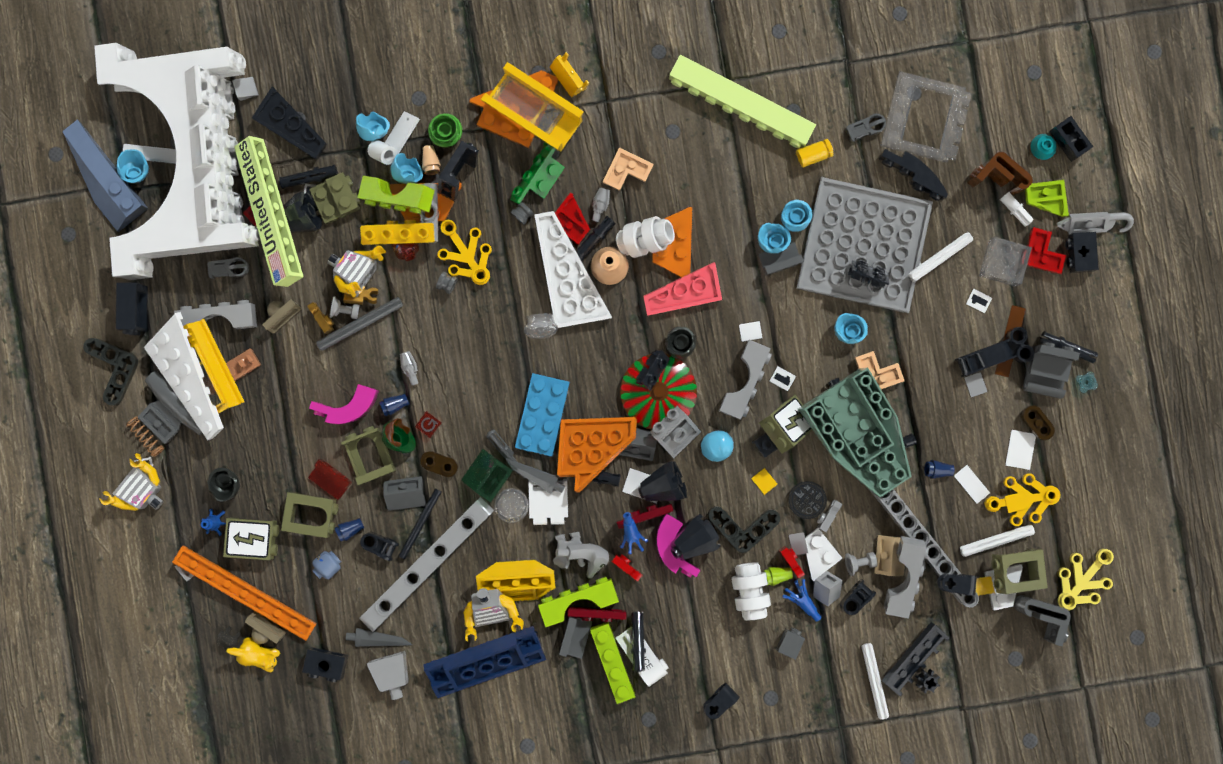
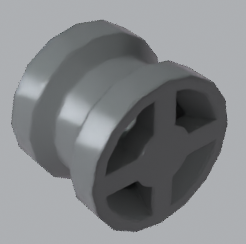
[510,201,534,225]
[436,271,458,295]

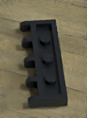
[881,622,950,697]

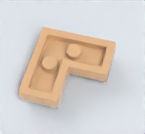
[603,148,654,191]
[855,351,904,389]

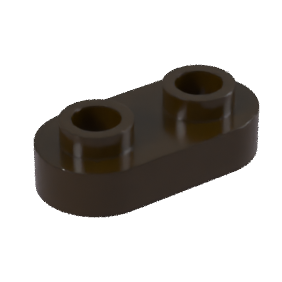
[1022,406,1055,440]
[420,451,458,477]

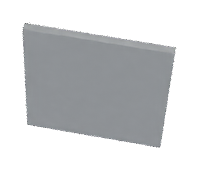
[796,177,933,313]

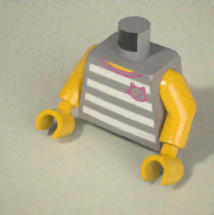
[327,246,386,297]
[99,453,164,511]
[464,588,524,642]

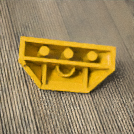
[476,560,555,601]

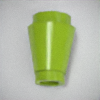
[763,567,793,586]

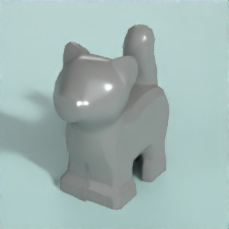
[553,532,585,569]

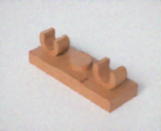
[202,348,261,395]

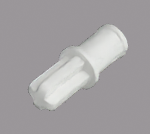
[1000,192,1033,227]

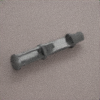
[486,430,526,479]

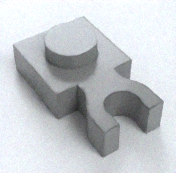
[817,500,842,532]

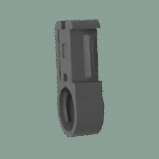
[846,113,886,143]
[207,257,249,279]

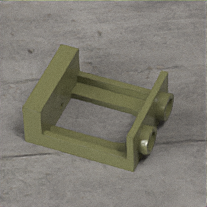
[341,426,396,485]
[281,492,339,538]
[991,549,1048,594]

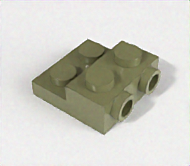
[310,172,361,225]

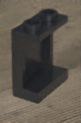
[438,141,479,202]

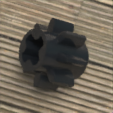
[915,669,940,694]

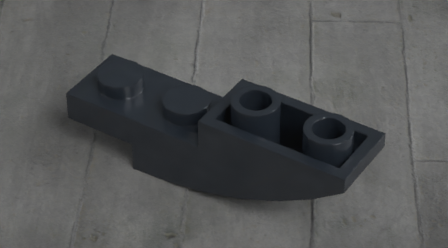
[879,149,948,201]

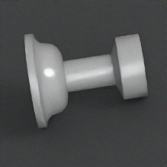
[330,296,360,319]
[845,552,877,576]

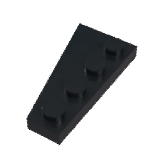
[252,86,327,160]

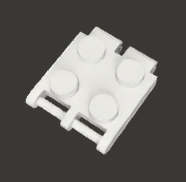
[529,479,568,525]

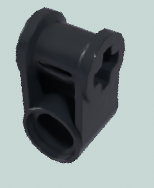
[360,532,399,561]
[937,574,977,596]
[840,579,876,615]
[703,683,740,719]

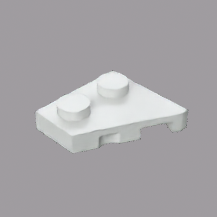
[805,528,842,581]
[984,564,1023,610]

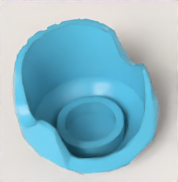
[356,112,390,141]
[117,149,149,183]
[390,153,423,185]
[781,200,812,232]
[758,223,791,253]
[834,313,868,344]
[701,431,734,462]

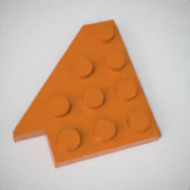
[470,70,559,148]
[557,417,637,493]

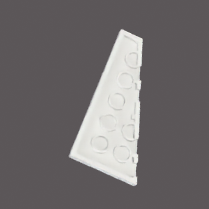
[535,211,612,328]
[144,312,224,440]

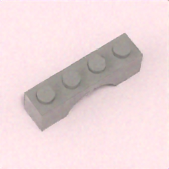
[174,300,257,329]
[718,340,772,420]
[884,536,928,619]

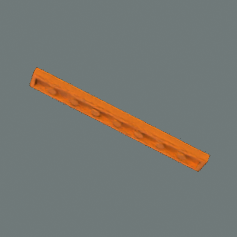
[172,545,317,641]

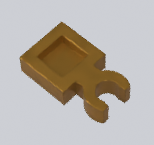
[343,287,378,305]
[307,302,334,334]

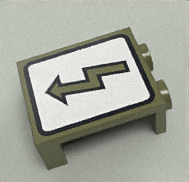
[759,395,812,454]
[223,517,279,560]

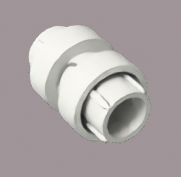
[616,216,675,258]
[731,562,771,620]

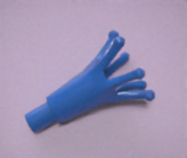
[201,509,226,536]
[620,512,648,555]
[782,579,821,622]

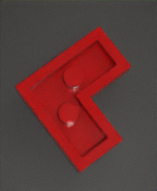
[1022,227,1066,274]

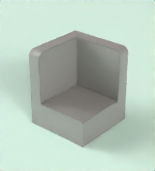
[813,571,842,606]

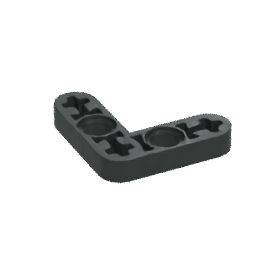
[83,338,138,405]
[708,506,780,553]

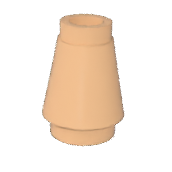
[422,145,441,175]

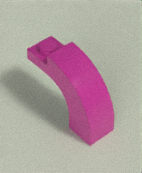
[309,384,379,424]
[656,514,700,578]

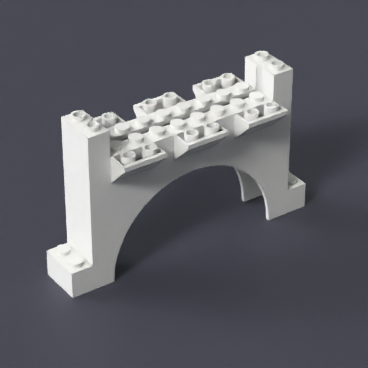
[95,43,260,280]

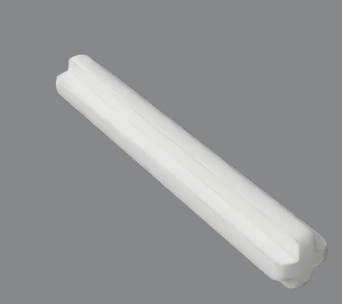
[909,232,973,281]
[960,525,1035,557]
[862,643,889,719]

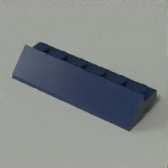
[423,626,546,698]

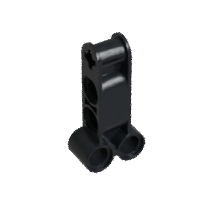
[955,327,1035,377]

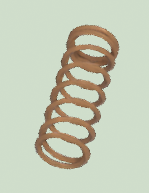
[126,416,164,457]

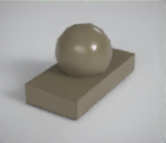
[262,299,301,334]
[245,611,286,644]

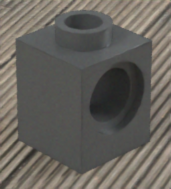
[776,627,805,660]

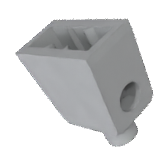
[367,651,408,700]

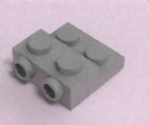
[649,406,701,458]

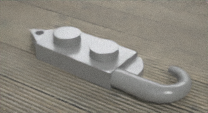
[1056,212,1134,234]

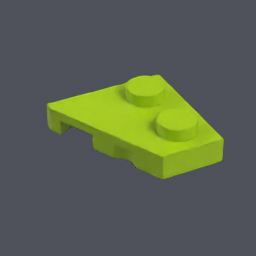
[1025,180,1069,217]

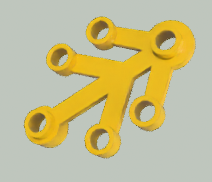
[438,220,492,285]
[984,473,1060,526]

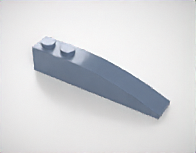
[63,120,148,232]

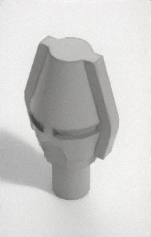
[592,188,610,222]
[400,351,418,385]

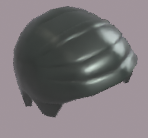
[665,327,696,359]
[207,468,240,502]

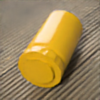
[796,139,834,168]

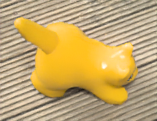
[226,637,280,673]

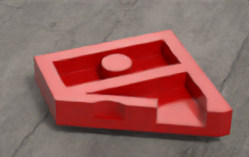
[555,192,590,245]

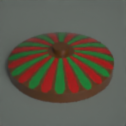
[620,354,697,429]

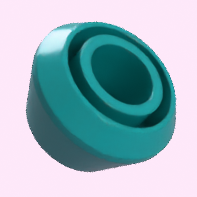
[1030,134,1057,160]

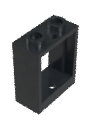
[116,283,148,336]

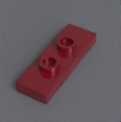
[616,503,673,529]
[568,607,626,622]

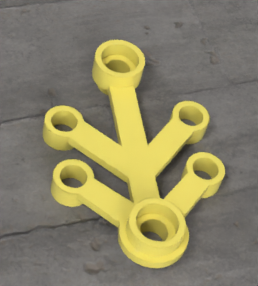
[1057,549,1114,611]

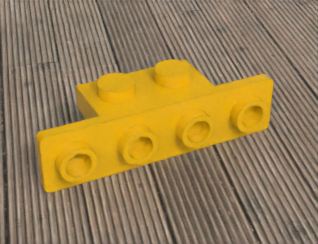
[360,220,434,245]

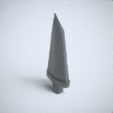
[505,458,565,494]
[346,628,412,647]

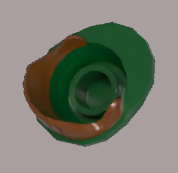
[381,418,416,454]

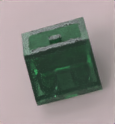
[461,449,514,503]

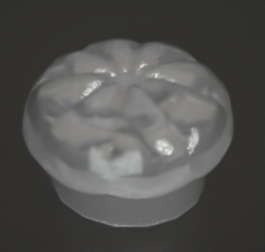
[524,313,558,339]
[494,488,529,523]

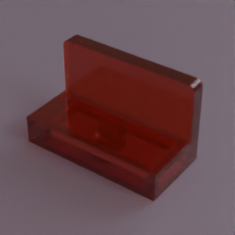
[308,459,353,500]

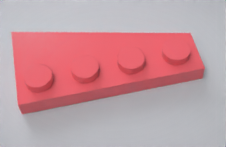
[643,262,722,316]

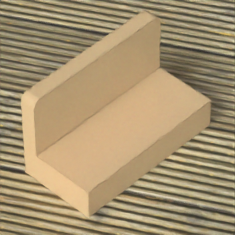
[875,535,905,576]

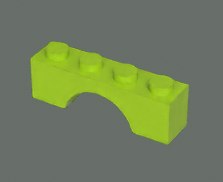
[358,176,435,214]
[538,577,619,627]
[590,622,635,704]

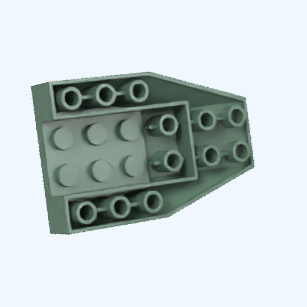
[798,367,912,498]

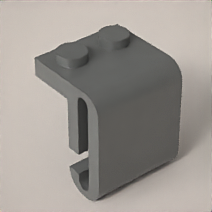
[1023,342,1080,399]
[1014,595,1071,646]

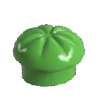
[428,113,462,148]

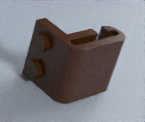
[968,152,1033,195]

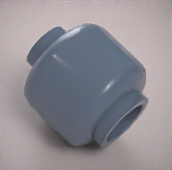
[312,551,341,580]

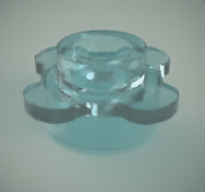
[1076,371,1098,393]

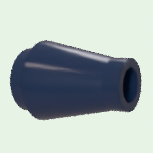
[379,394,409,416]
[924,460,955,479]
[334,518,364,542]

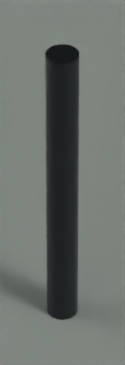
[399,488,442,559]

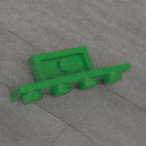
[510,142,565,204]

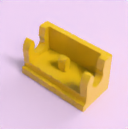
[549,52,589,98]

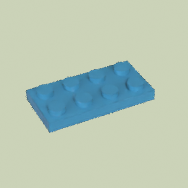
[515,373,570,456]

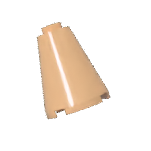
[591,247,629,285]

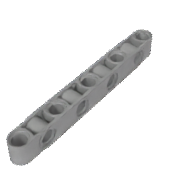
[359,497,494,632]

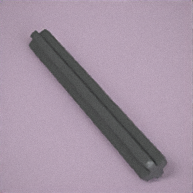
[316,297,403,351]

